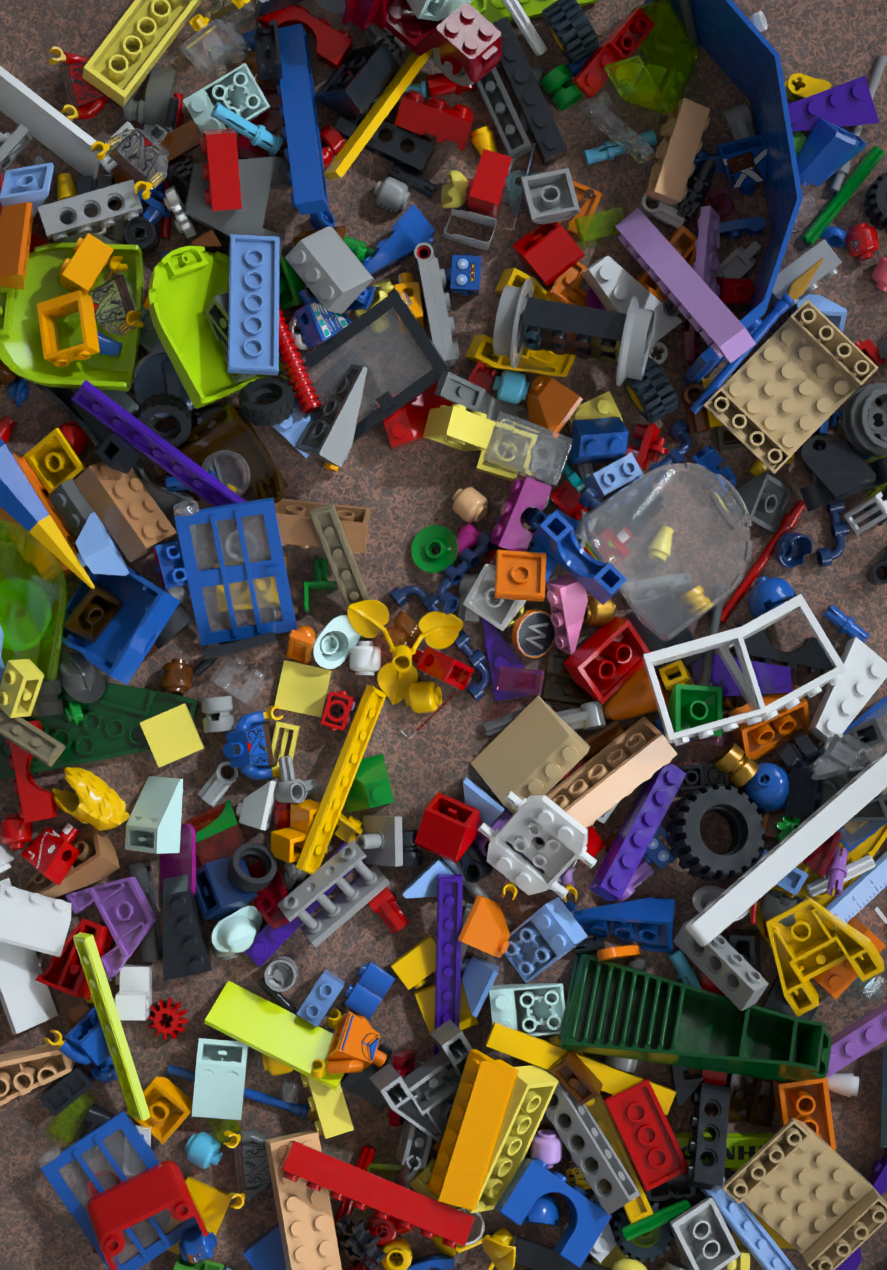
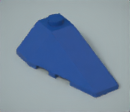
[362,204,435,277]
[573,898,675,953]

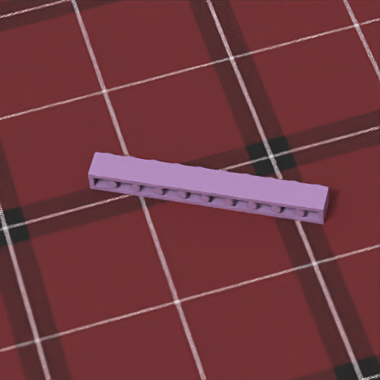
[615,208,756,363]

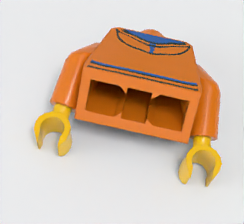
[311,1009,387,1079]

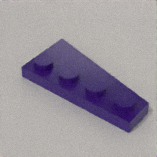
[788,76,879,132]
[692,652,793,696]

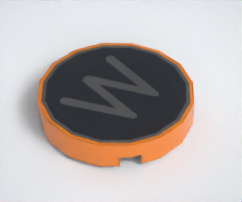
[512,609,556,658]

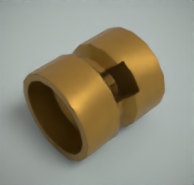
[712,742,759,789]

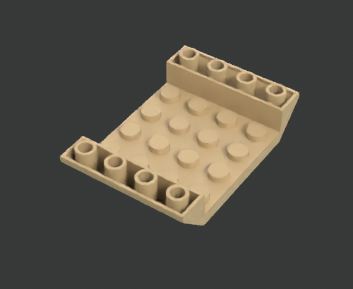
[703,299,879,474]
[722,1118,887,1270]

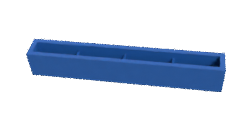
[276,23,330,216]

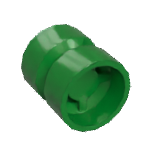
[540,64,584,112]

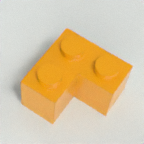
[58,233,114,295]
[271,799,328,863]

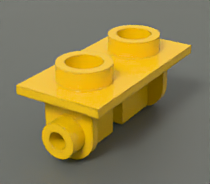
[334,813,364,844]

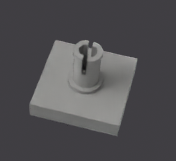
[355,815,403,867]

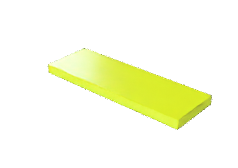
[204,980,345,1091]

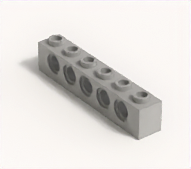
[545,1070,641,1215]

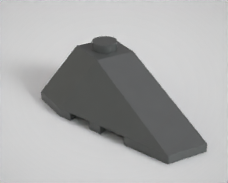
[295,364,367,467]

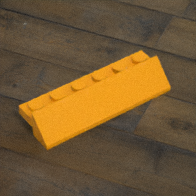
[428,1049,519,1210]

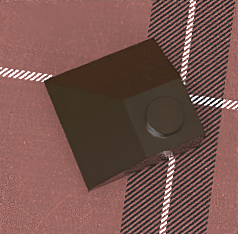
[63,581,124,643]

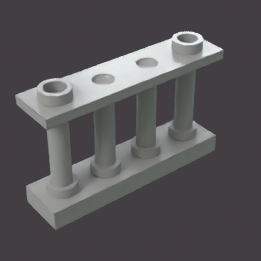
[277,840,390,947]

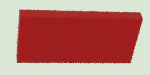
[603,1078,687,1192]

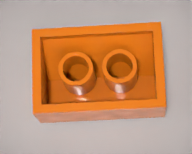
[0,202,33,290]
[728,683,812,760]
[813,917,886,999]

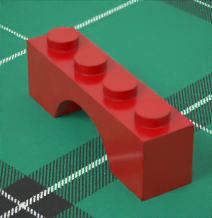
[254,4,353,70]
[5,720,58,823]

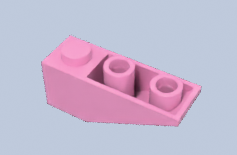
[546,573,588,655]

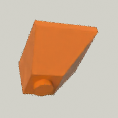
[527,374,583,439]
[458,894,511,958]

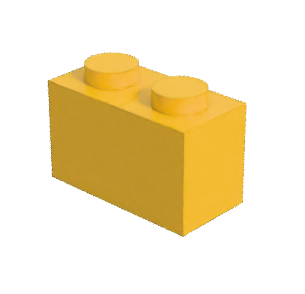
[391,934,436,990]

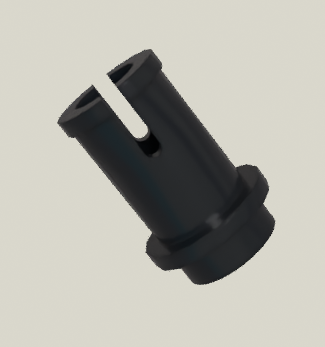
[575,935,605,955]

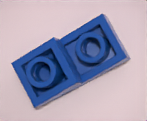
[406,1253,455,1270]

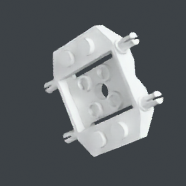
[478,791,597,899]

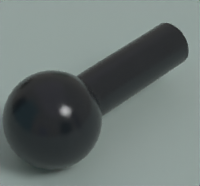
[159,97,179,138]

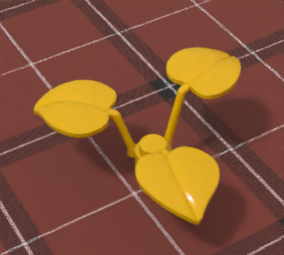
[347,600,463,705]
[432,1227,516,1270]

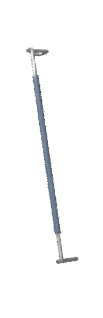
[506,143,536,231]

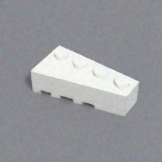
[581,256,683,346]
[808,637,887,746]

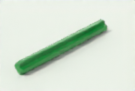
[802,146,884,246]

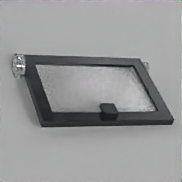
[280,290,452,442]

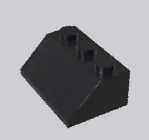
[315,43,400,117]

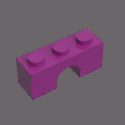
[491,474,552,552]

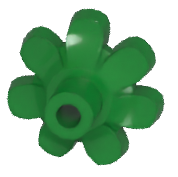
[774,815,800,842]

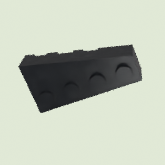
[163,874,211,981]

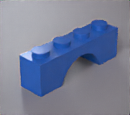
[533,511,627,605]

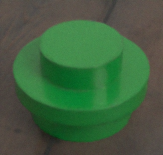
[64,701,84,725]

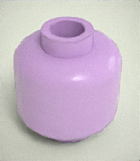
[531,1129,563,1169]

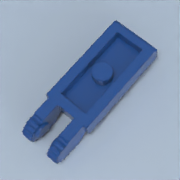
[696,216,767,239]

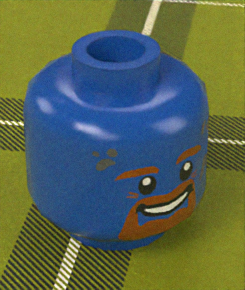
[179,1227,218,1264]

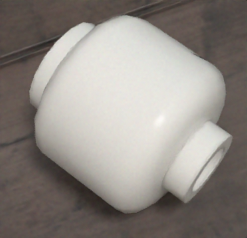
[349,641,381,675]

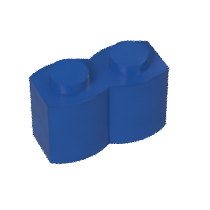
[343,961,396,1020]

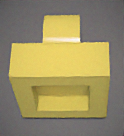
[726,1245,750,1270]

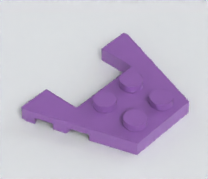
[65,877,157,978]

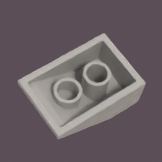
[669,1195,741,1270]

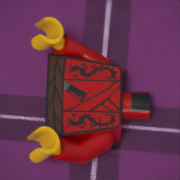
[48,47,110,121]

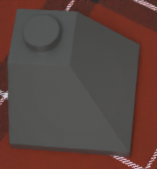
[727,472,793,534]

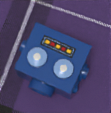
[446,254,482,296]
[643,825,677,869]

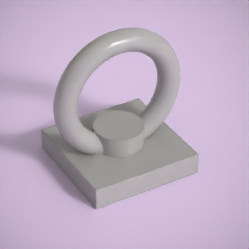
[0,123,33,174]

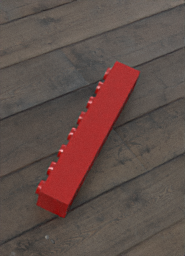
[278,1141,475,1249]

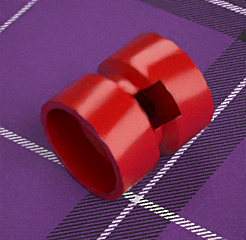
[320,123,346,170]

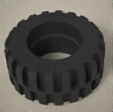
[666,784,766,881]

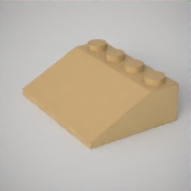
[471,696,590,814]

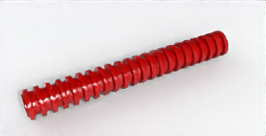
[279,304,322,414]

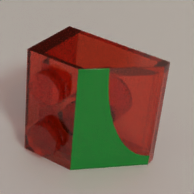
[186,800,250,866]

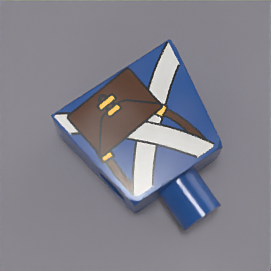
[717,134,768,195]

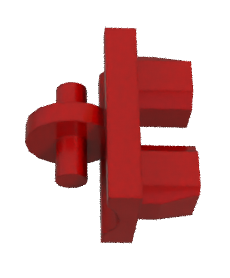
[625,423,669,471]

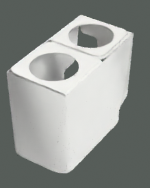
[444,209,496,251]

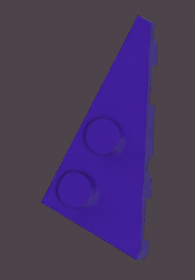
[481,617,541,701]

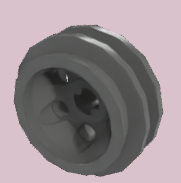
[842,383,887,457]

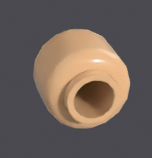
[452,487,489,523]

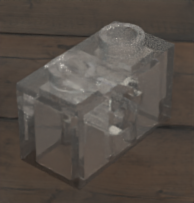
[210,654,268,707]

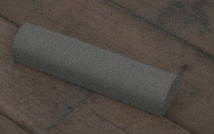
[476,67,532,159]
[128,860,163,961]

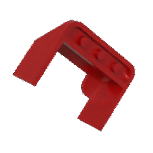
[87,1160,209,1270]

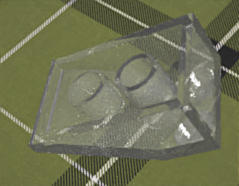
[483,412,573,486]

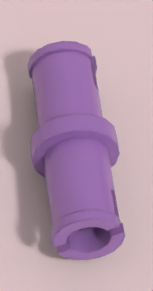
[826,847,848,897]

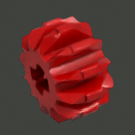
[147,997,189,1040]

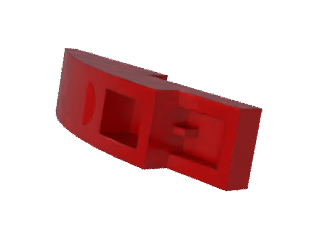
[572,7,655,99]

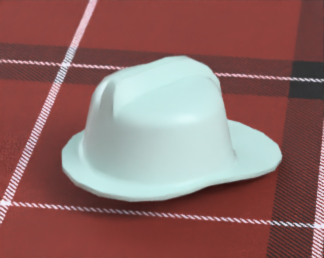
[313,615,361,669]
[211,906,262,953]

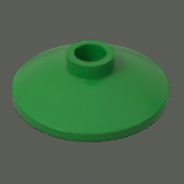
[411,525,458,573]

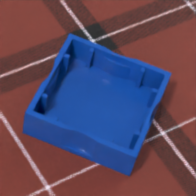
[49,564,181,685]

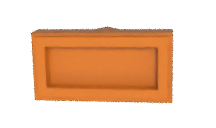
[286,625,316,665]

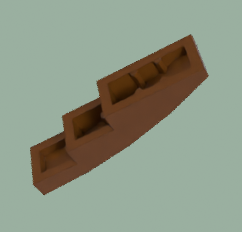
[111,119,203,184]

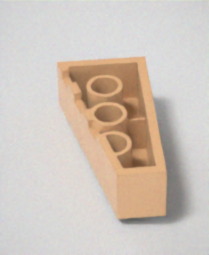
[646,98,710,205]
[0,1040,76,1106]

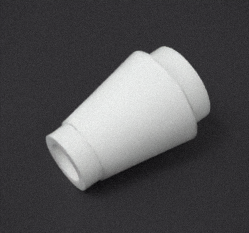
[827,1073,859,1098]

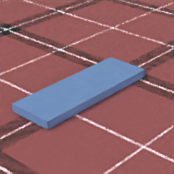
[228,234,280,375]

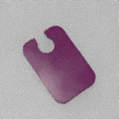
[160,824,196,895]

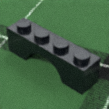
[731,623,836,675]

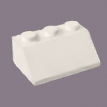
[0,884,72,957]

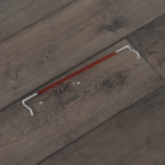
[399,677,472,739]

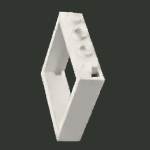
[715,594,847,722]
[642,627,767,746]

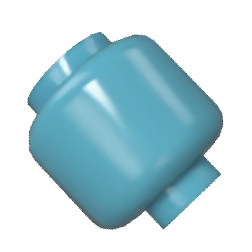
[493,370,530,404]
[184,1132,223,1169]

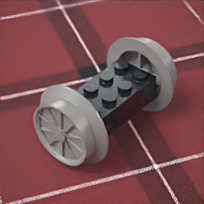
[493,279,655,387]

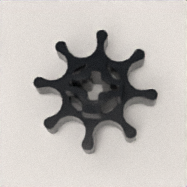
[335,1214,386,1270]

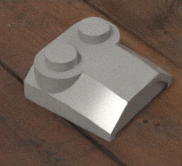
[521,168,580,225]

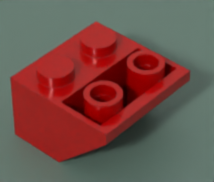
[512,222,585,286]
[415,792,482,863]

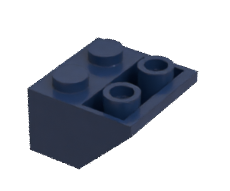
[195,855,258,920]

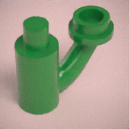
[343,236,375,263]

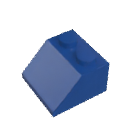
[569,417,628,465]

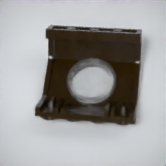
[153,403,288,547]

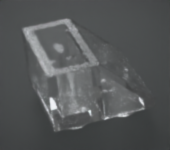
[811,734,874,780]

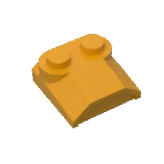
[127,1076,193,1145]

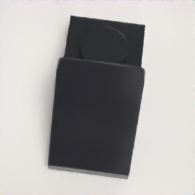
[670,1065,703,1106]

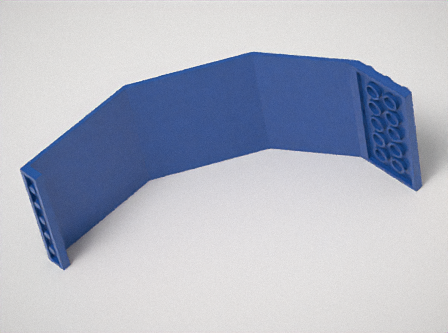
[643,0,803,386]

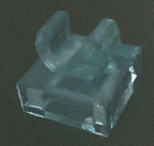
[852,974,886,999]

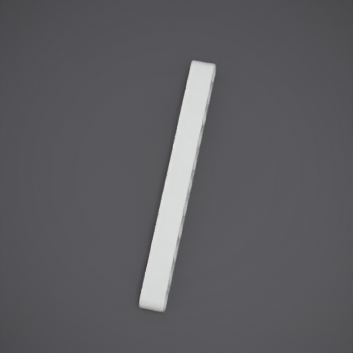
[685,750,887,947]

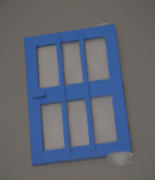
[173,498,297,649]
[36,1109,199,1270]

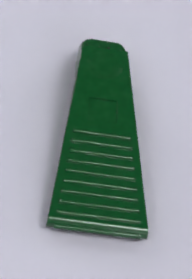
[559,954,831,1082]

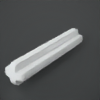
[502,0,547,56]
[806,855,875,897]

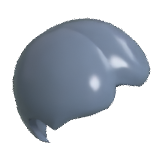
[133,341,195,419]

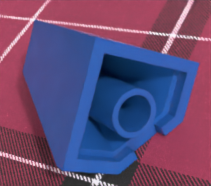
[796,117,867,187]

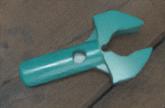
[554,453,586,493]

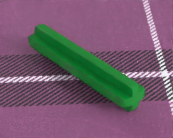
[621,1199,691,1241]

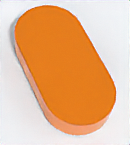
[596,945,641,961]

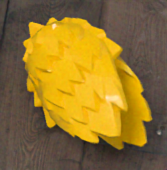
[52,767,130,831]

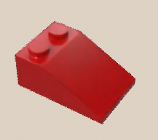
[377,384,453,450]

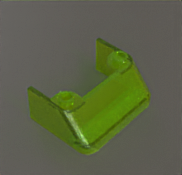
[604,0,698,114]

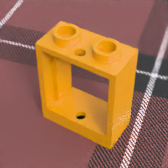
[37,290,100,367]

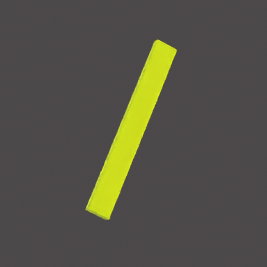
[73,932,150,1121]

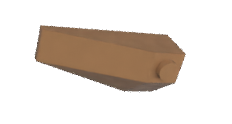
[22,823,120,898]

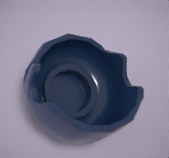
[774,532,813,569]

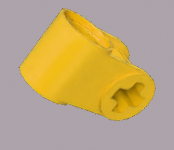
[784,73,832,102]

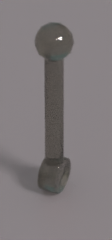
[560,189,594,230]

